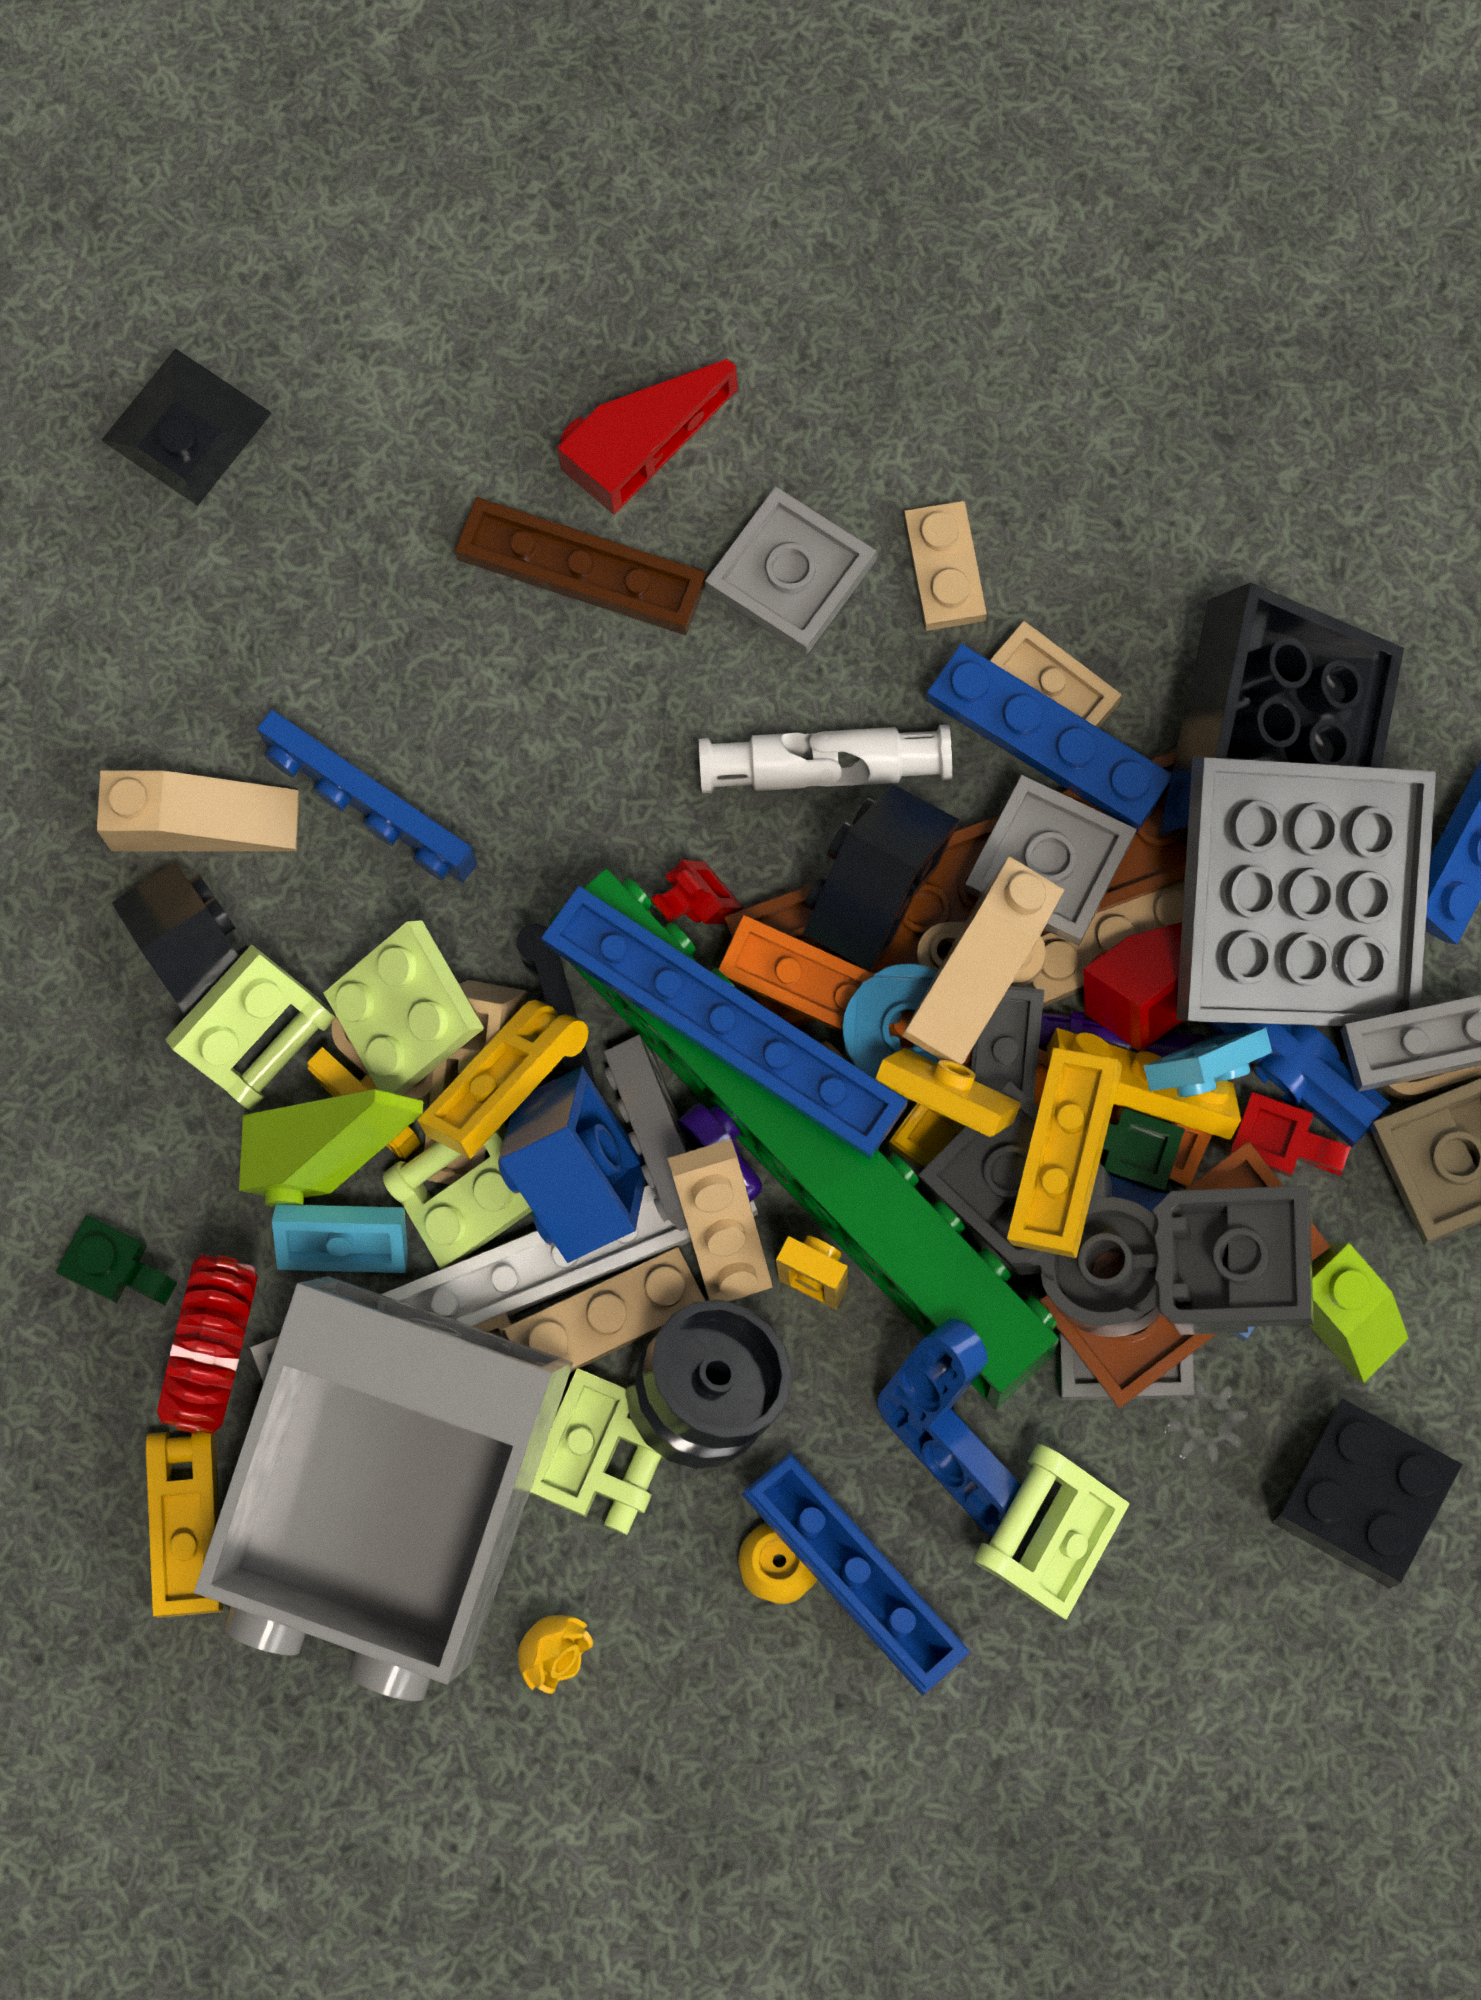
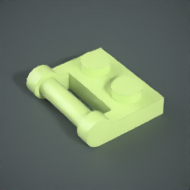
[165,944,336,1111]
[382,1123,532,1270]
[972,1443,1130,1620]

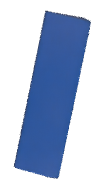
[742,1452,971,1696]

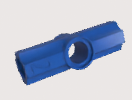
[1204,1022,1391,1148]

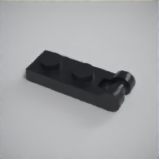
[517,924,598,1089]

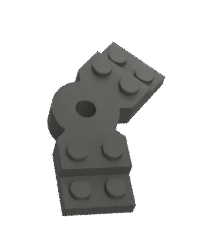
[918,1081,1314,1337]

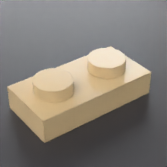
[904,501,987,631]
[990,621,1122,728]

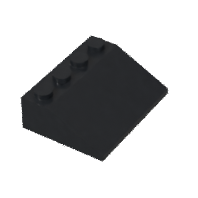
[1159,582,1404,845]

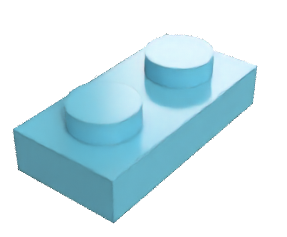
[1144,1027,1272,1097]
[272,1204,408,1273]

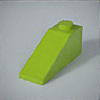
[239,1089,423,1208]

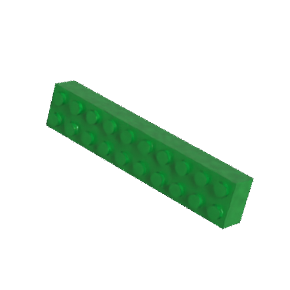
[549,868,1059,1410]

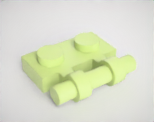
[530,1368,664,1535]

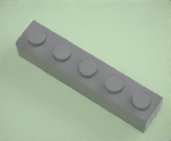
[604,1035,692,1231]

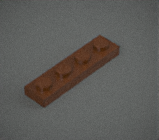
[455,497,707,636]

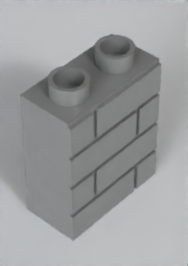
[194,1276,573,1701]

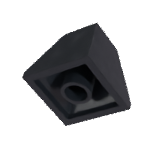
[102,348,271,506]

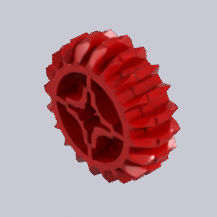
[157,1254,258,1434]

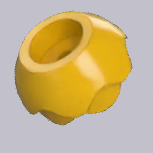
[738,1522,817,1604]
[517,1614,593,1694]

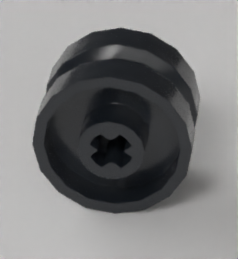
[626,1300,792,1469]

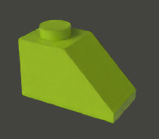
[1309,1242,1409,1383]

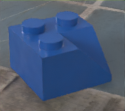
[498,1066,646,1263]

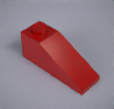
[557,359,738,515]
[1083,922,1183,1052]

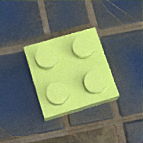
[323,920,484,1096]

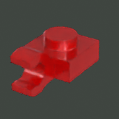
[651,860,744,925]
[1230,1092,1351,1177]

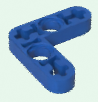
[877,1318,1021,1536]

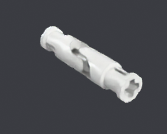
[699,724,952,793]

